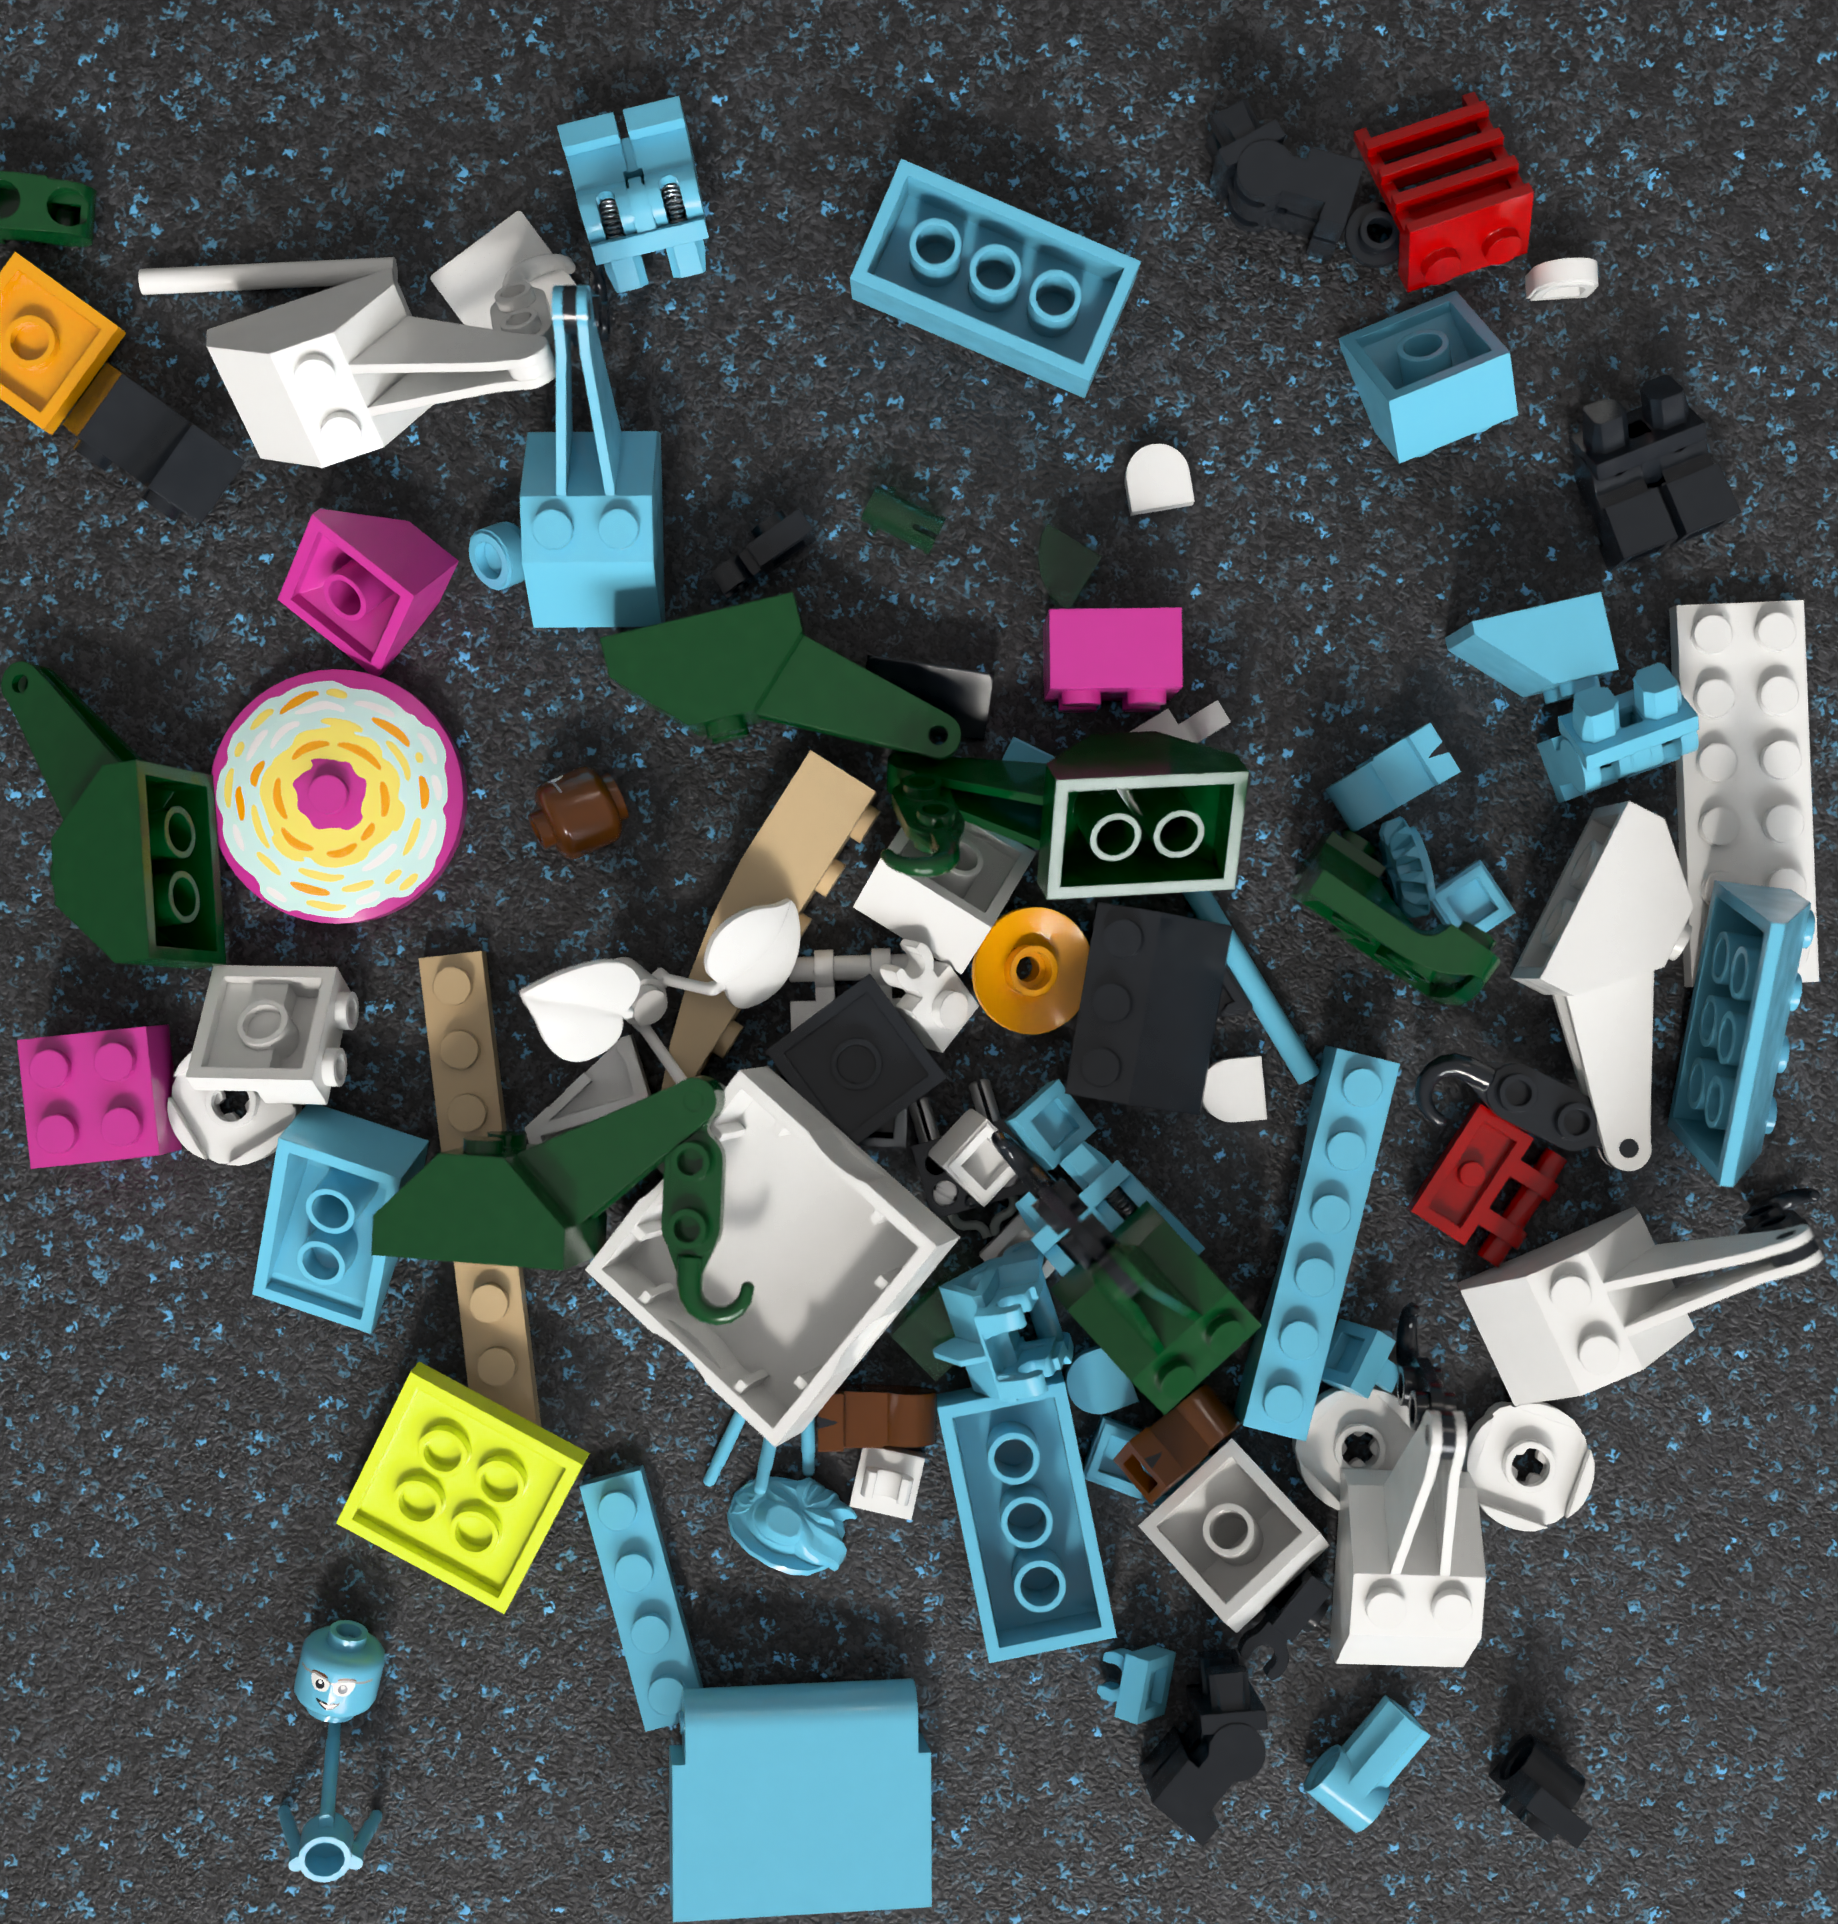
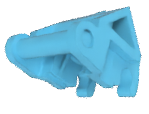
[933,1240,1074,1403]

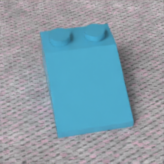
[252,1104,429,1334]

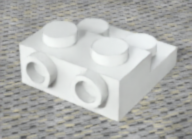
[186,965,359,1105]

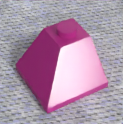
[277,509,459,677]

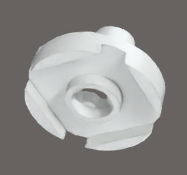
[167,1052,302,1166]
[1292,1386,1415,1510]
[1462,1401,1595,1531]

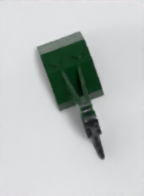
[991,1130,1262,1415]

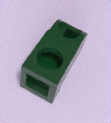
[0,170,97,247]

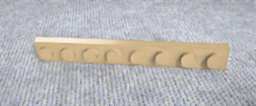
[418,951,541,1427]

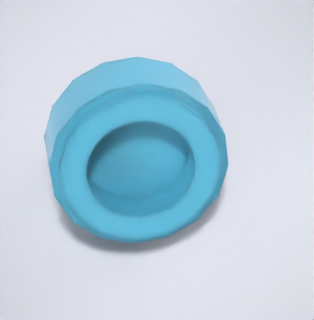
[469,522,525,591]

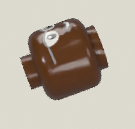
[528,766,629,859]

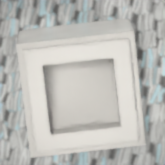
[928,1109,1015,1207]

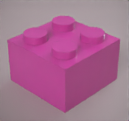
[1043,607,1183,713]
[17,1024,182,1169]

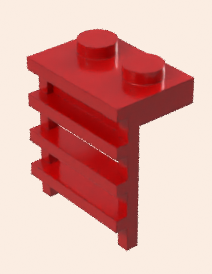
[1354,92,1534,293]

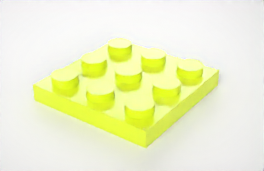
[336,1361,590,1614]

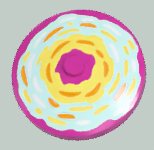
[211,669,468,924]

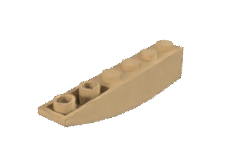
[661,750,880,1091]

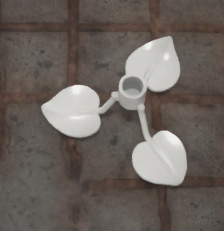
[520,898,801,1174]

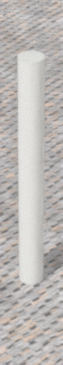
[138,257,398,295]

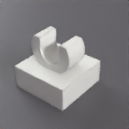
[849,1446,925,1520]

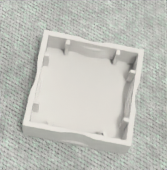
[585,1066,960,1447]

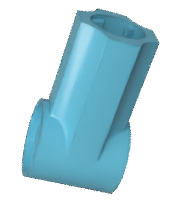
[1304,1695,1431,1833]

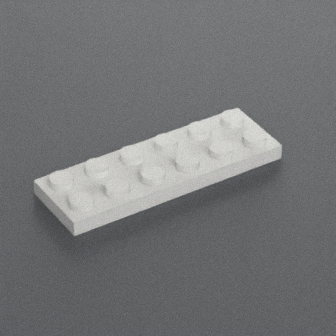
[1669,600,1819,987]

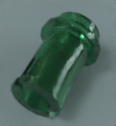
[860,485,946,555]

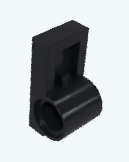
[1488,1734,1593,1849]

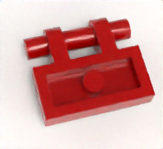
[1406,1102,1567,1268]

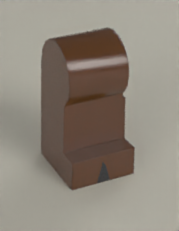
[818,1383,937,1452]
[1113,1384,1241,1504]

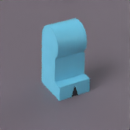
[1325,722,1461,832]

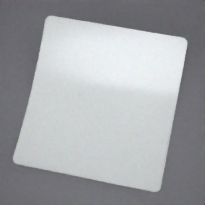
[430,211,576,329]

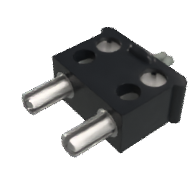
[909,1079,1029,1239]

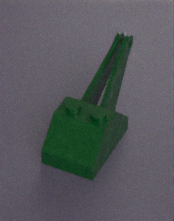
[600,592,961,760]
[1,661,226,969]

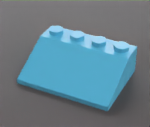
[1667,880,1815,1187]

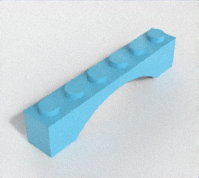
[1234,1045,1400,1442]

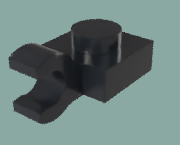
[1237,1566,1332,1680]

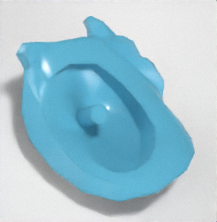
[727,1476,857,1576]

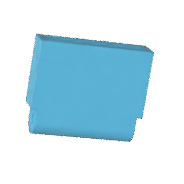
[669,1678,932,1922]

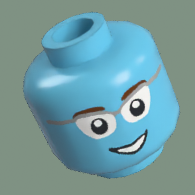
[294,1620,385,1723]

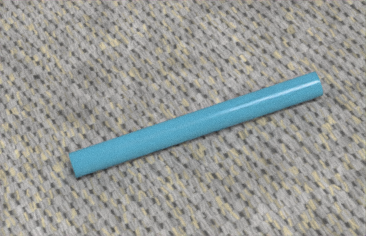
[1182,891,1320,1085]

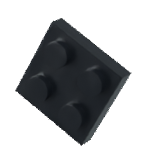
[766,974,947,1145]

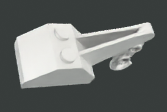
[206,254,576,468]

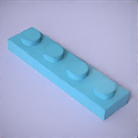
[579,1465,704,1732]

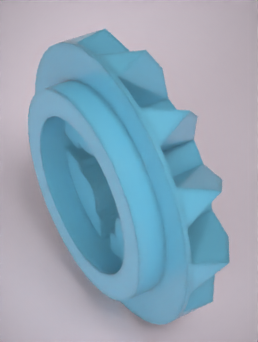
[1379,816,1435,918]

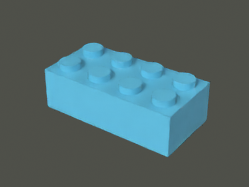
[850,159,1141,398]
[937,1370,1117,1663]

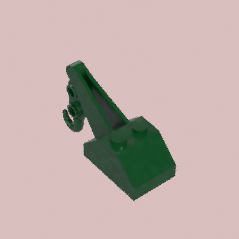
[881,731,1249,900]
[371,1076,754,1326]

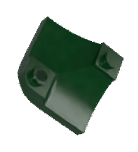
[1290,829,1501,1005]

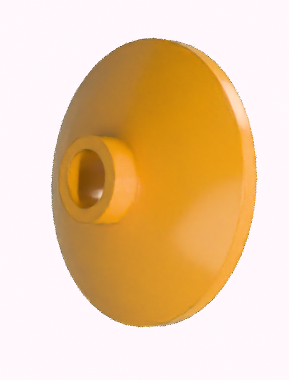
[972,906,1090,1035]

